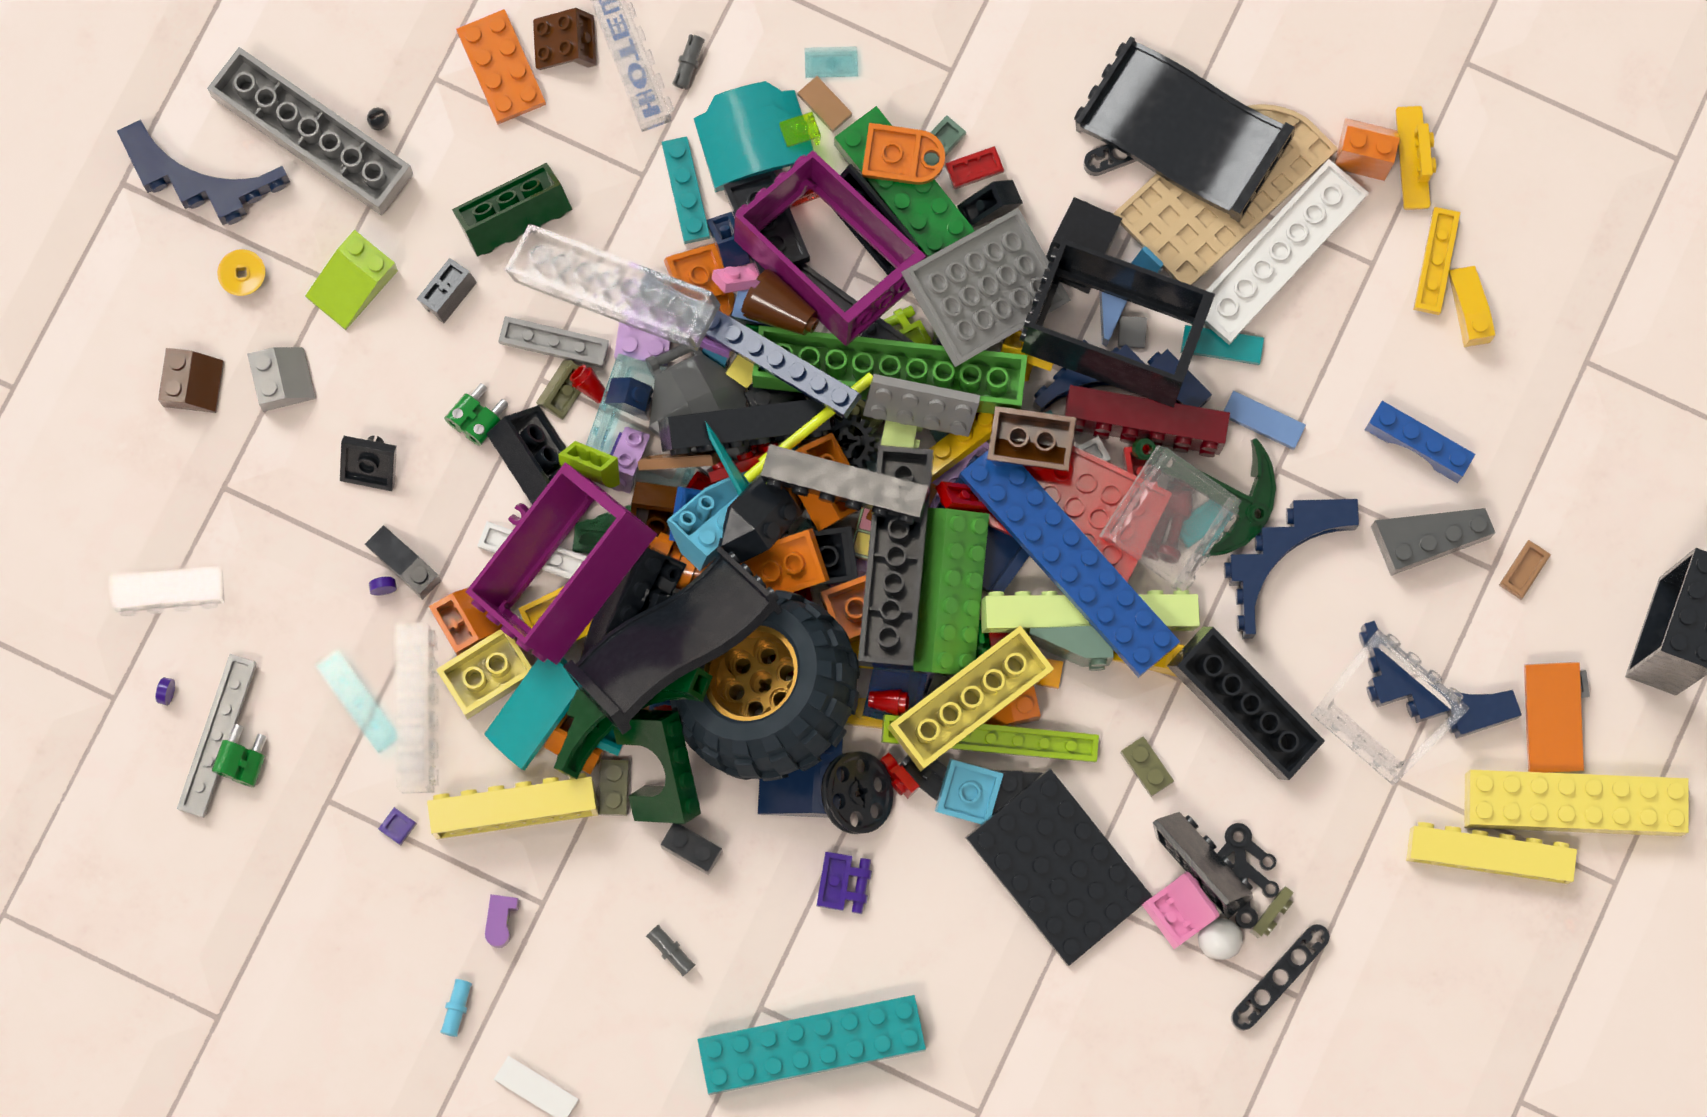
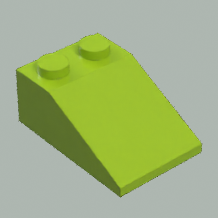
[305,229,398,330]

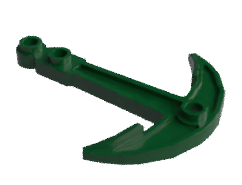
[1132,438,1276,556]

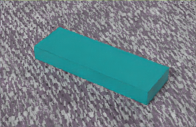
[1180,325,1264,365]

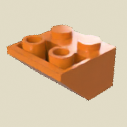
[429,587,502,656]

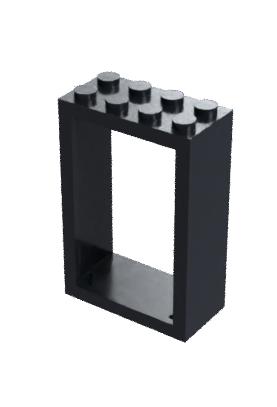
[1019,239,1215,407]
[1625,548,1707,695]

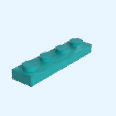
[661,136,710,244]

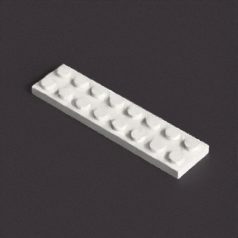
[1205,159,1369,345]

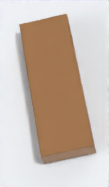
[638,451,721,471]

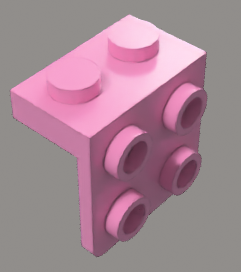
[1142,872,1219,949]

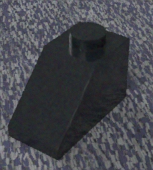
[957,180,1023,228]

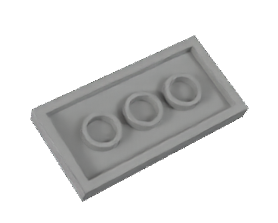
[863,374,980,437]

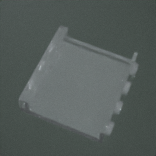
[1099,446,1242,592]

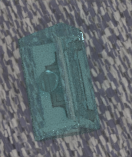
[804,46,858,78]

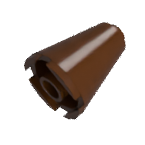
[741,269,819,335]

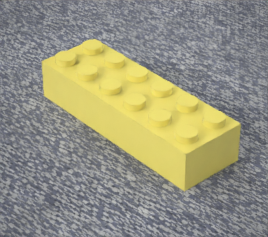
[888,625,1054,771]
[427,773,599,840]

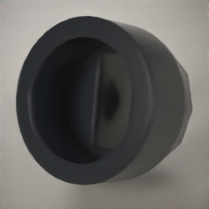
[367,107,389,130]

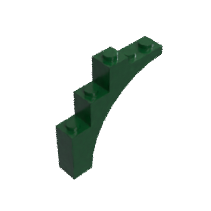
[554,667,713,779]

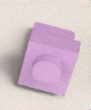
[612,427,650,494]

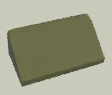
[536,359,581,420]

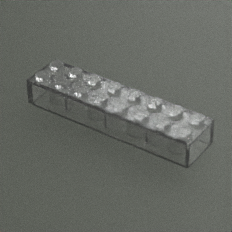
[505,224,721,351]

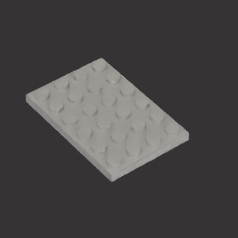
[901,208,1071,367]

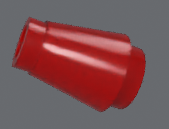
[570,365,608,404]
[868,689,909,716]

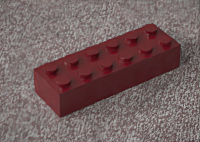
[1063,385,1230,457]

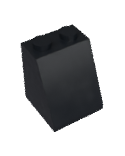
[1046,197,1122,294]

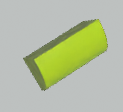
[558,441,620,488]

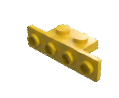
[1395,106,1436,210]

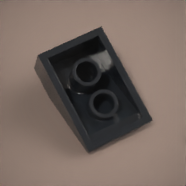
[779,526,858,586]

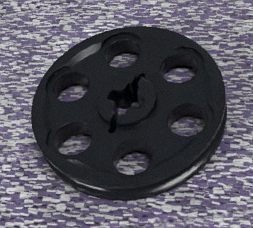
[821,751,894,834]

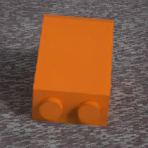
[1334,118,1400,181]

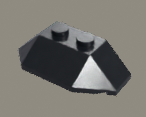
[718,473,803,563]

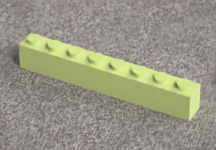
[981,590,1200,633]

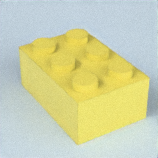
[436,629,532,720]

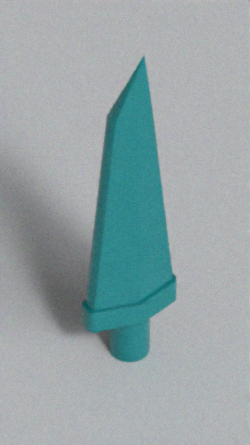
[705,421,749,495]

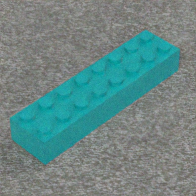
[697,995,926,1095]

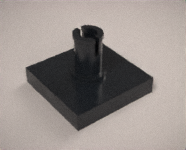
[340,435,397,491]

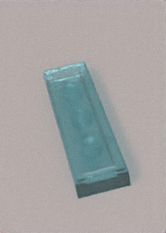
[315,650,401,754]

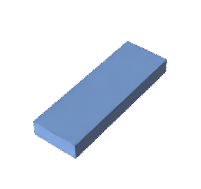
[1224,391,1306,450]

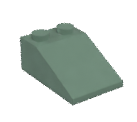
[1028,626,1114,671]

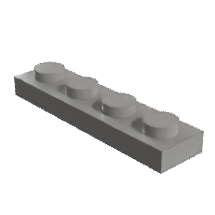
[498,316,609,368]

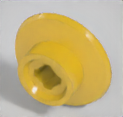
[217,249,265,296]

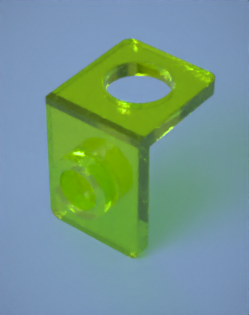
[779,112,821,147]

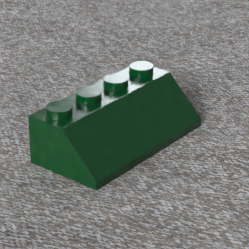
[452,162,573,257]

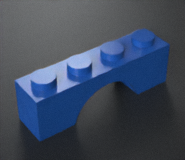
[1364,401,1476,483]

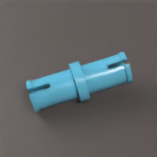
[440,979,472,1037]

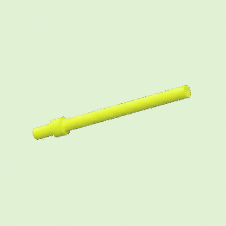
[743,372,873,483]

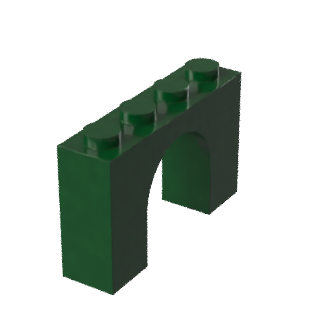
[613,709,701,824]

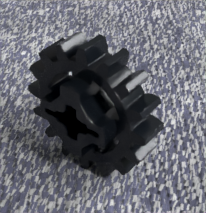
[822,415,880,470]

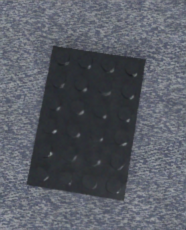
[965,769,1153,966]

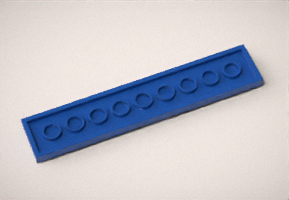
[959,451,1180,678]

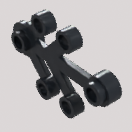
[1208,823,1279,930]

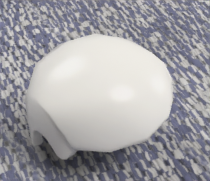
[1198,918,1243,960]

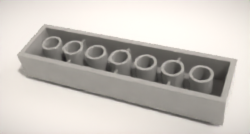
[207,47,413,216]

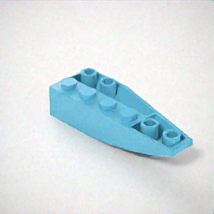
[667,446,799,571]

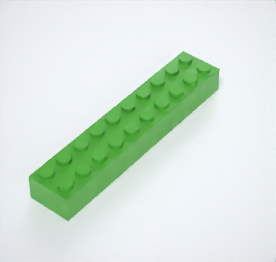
[752,326,1027,414]

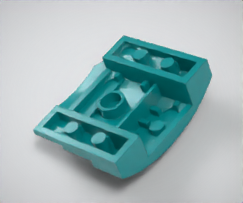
[693,81,814,193]

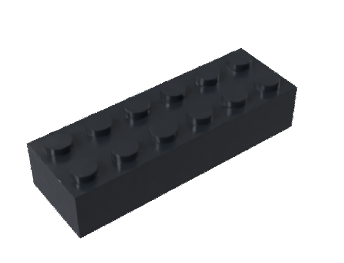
[658,399,831,456]
[1167,627,1325,780]

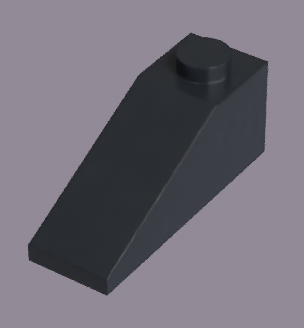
[365,525,441,600]

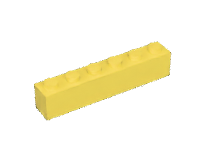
[1406,822,1577,884]

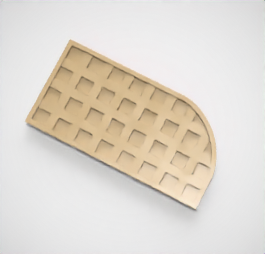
[1113,104,1338,285]

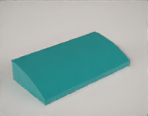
[484,657,580,770]

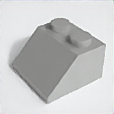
[247,347,316,412]

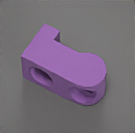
[485,894,520,948]

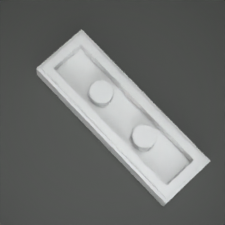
[494,1056,579,1117]

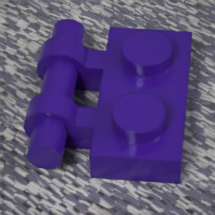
[816,852,872,914]

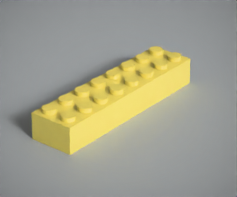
[1464,770,1689,836]

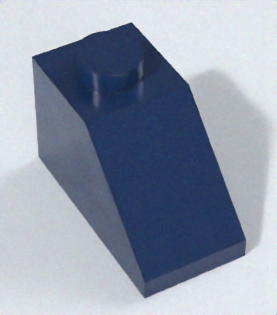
[706,212,750,268]
[605,377,653,421]

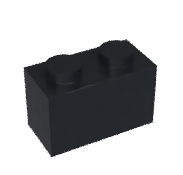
[660,823,722,875]

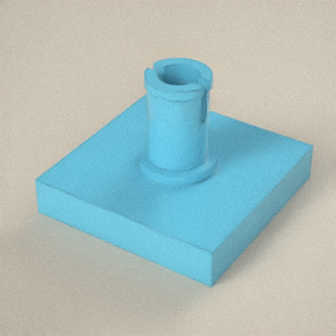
[935,758,1003,824]

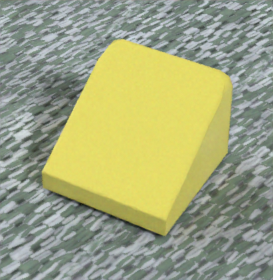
[726,355,754,388]

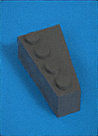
[1371,508,1496,576]

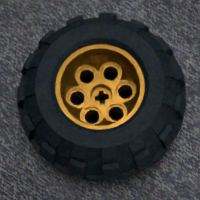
[670,590,860,781]

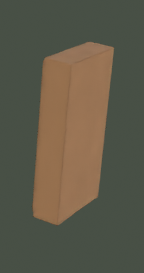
[797,76,852,133]
[1499,540,1551,600]

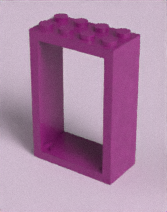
[734,150,926,346]
[466,462,657,665]

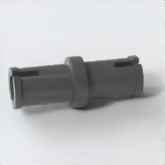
[672,34,705,90]
[646,924,696,976]

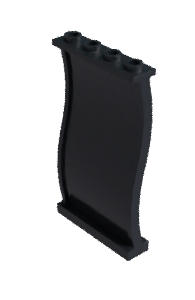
[1074,36,1295,222]
[563,546,782,735]

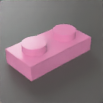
[712,263,760,293]

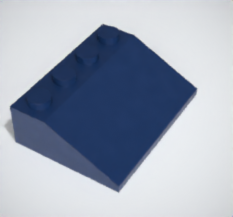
[758,739,843,818]

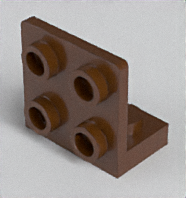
[533,8,597,70]

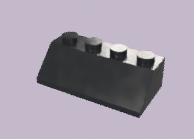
[834,164,921,275]
[487,405,566,505]

